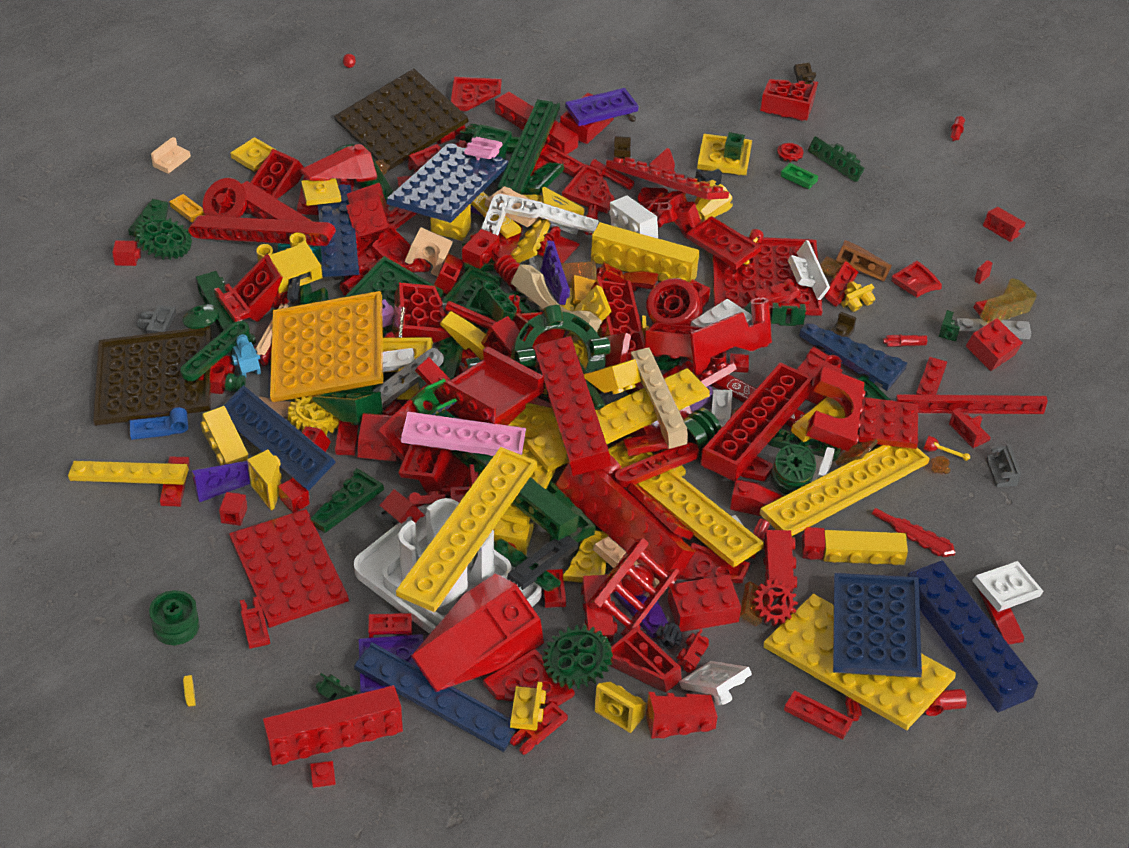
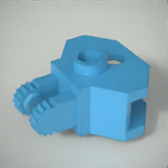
[231,335,261,378]

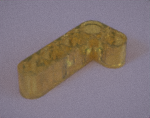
[980,278,1037,323]

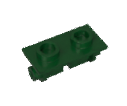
[316,673,358,701]

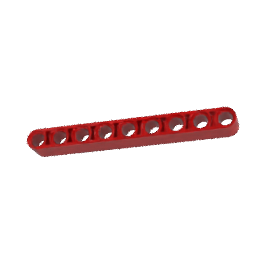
[188,215,336,246]

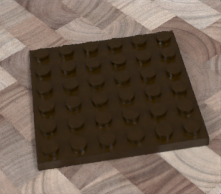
[334,68,469,171]
[93,326,212,426]

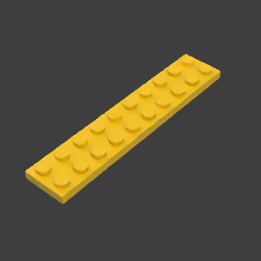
[527,368,710,471]
[608,436,764,567]
[760,445,930,536]
[396,447,537,613]

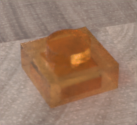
[820,256,842,278]

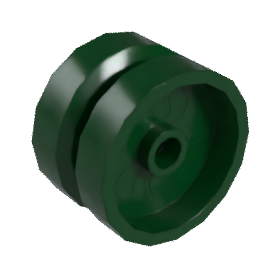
[149,590,200,646]

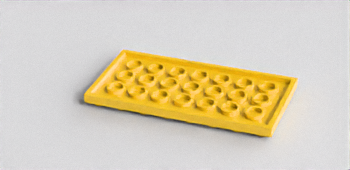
[764,594,956,731]

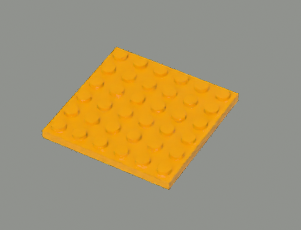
[270,291,383,402]

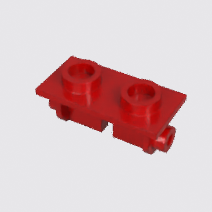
[676,629,709,673]

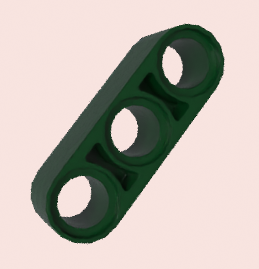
[479,281,517,322]

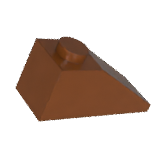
[836,240,892,281]

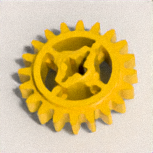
[287,396,341,435]

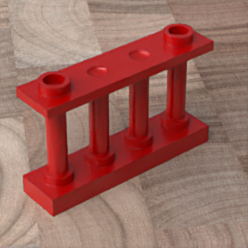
[586,538,679,637]

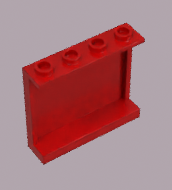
[438,347,544,424]

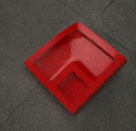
[891,260,942,298]

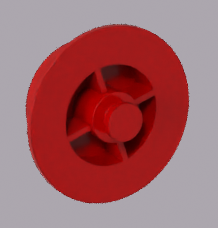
[203,178,247,217]

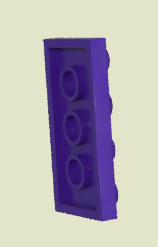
[565,88,639,126]

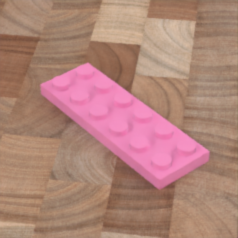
[401,412,526,456]

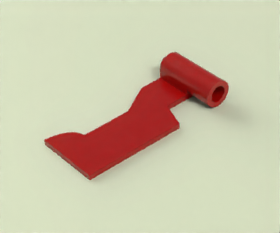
[690,298,772,376]

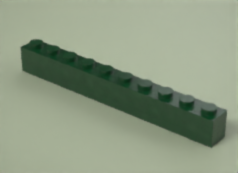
[434,409,578,540]

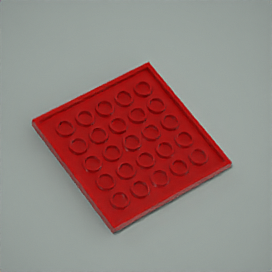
[713,236,823,316]

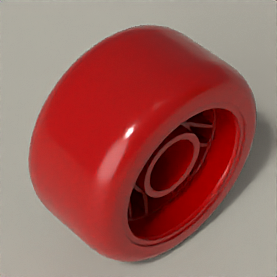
[646,278,703,326]

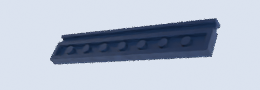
[354,642,519,752]

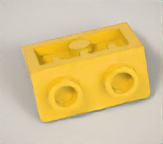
[510,682,546,730]

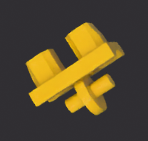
[841,281,875,312]

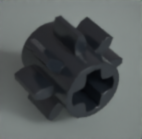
[656,622,683,649]

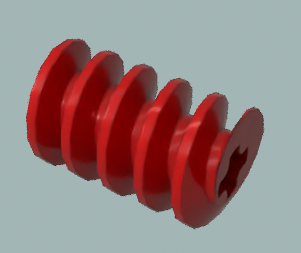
[494,254,520,291]

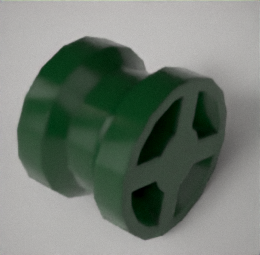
[225,373,246,392]

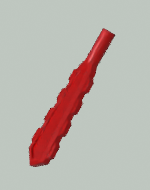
[872,508,955,557]

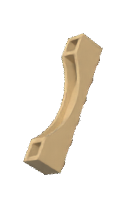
[511,264,602,340]
[631,347,687,449]

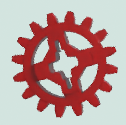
[751,579,798,626]

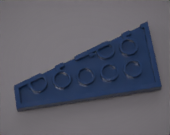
[799,323,907,391]

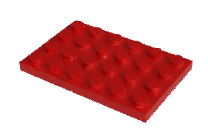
[229,509,349,628]

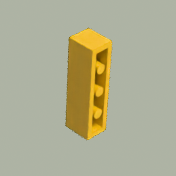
[823,530,908,565]

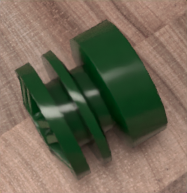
[683,408,722,457]
[771,444,816,495]

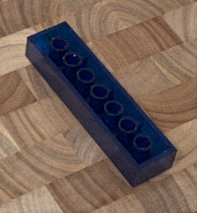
[907,560,1039,713]

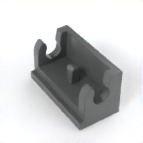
[986,444,1021,487]

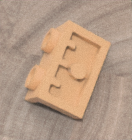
[151,137,191,174]

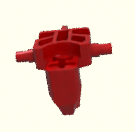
[643,191,701,238]

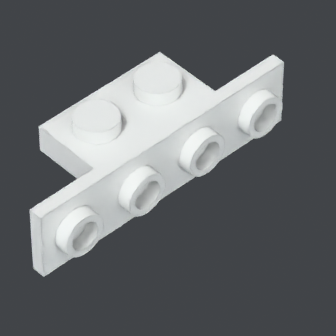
[530,200,599,235]
[788,240,830,300]

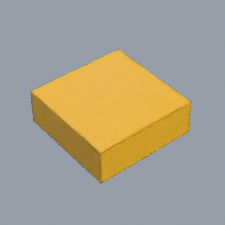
[183,675,196,707]

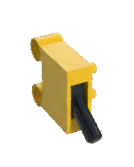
[256,233,322,303]

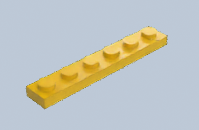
[68,461,189,484]

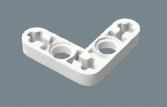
[482,194,541,235]

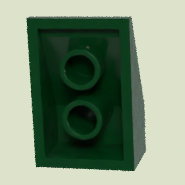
[312,390,383,425]

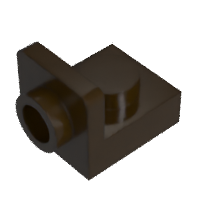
[831,311,857,338]

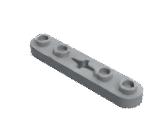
[373,348,444,408]

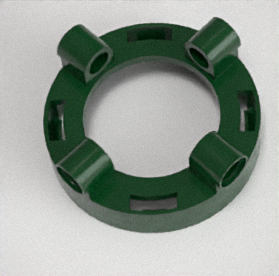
[511,305,611,402]

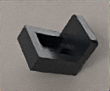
[695,169,722,186]

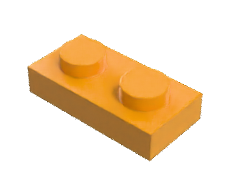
[169,194,205,223]

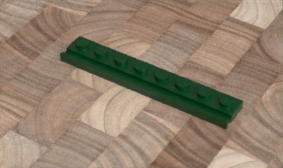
[498,99,560,195]

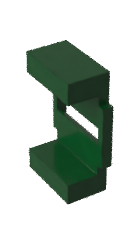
[771,302,806,326]

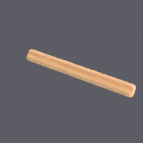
[256,304,289,355]

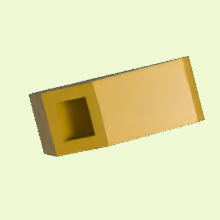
[542,187,584,216]

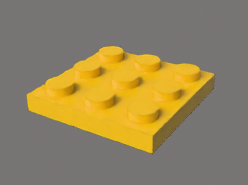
[697,134,752,175]

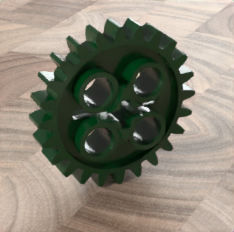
[134,215,192,260]
[542,625,613,689]

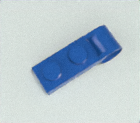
[130,408,188,440]

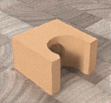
[405,227,453,276]

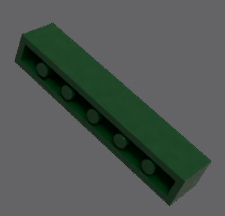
[196,271,256,355]

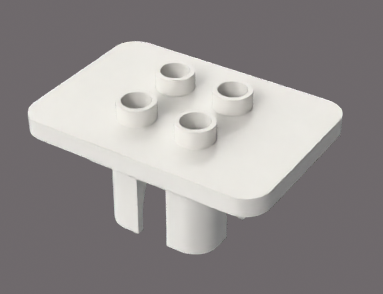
[354,498,542,634]

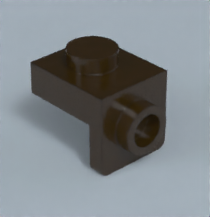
[793,63,817,84]
[614,136,631,159]

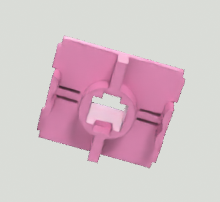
[464,137,502,160]

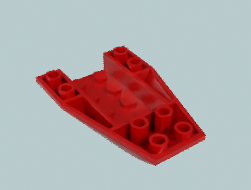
[411,573,544,692]

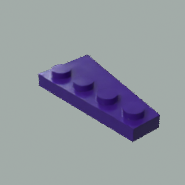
[613,580,668,639]

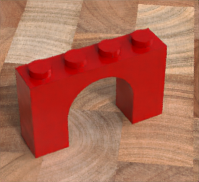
[806,366,865,451]

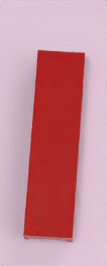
[591,276,645,395]

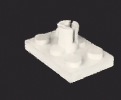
[679,661,752,705]

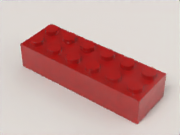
[263,685,403,766]

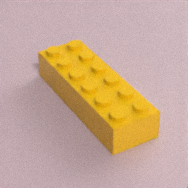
[591,223,699,282]

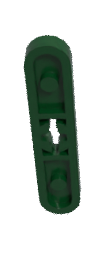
[181,321,250,381]

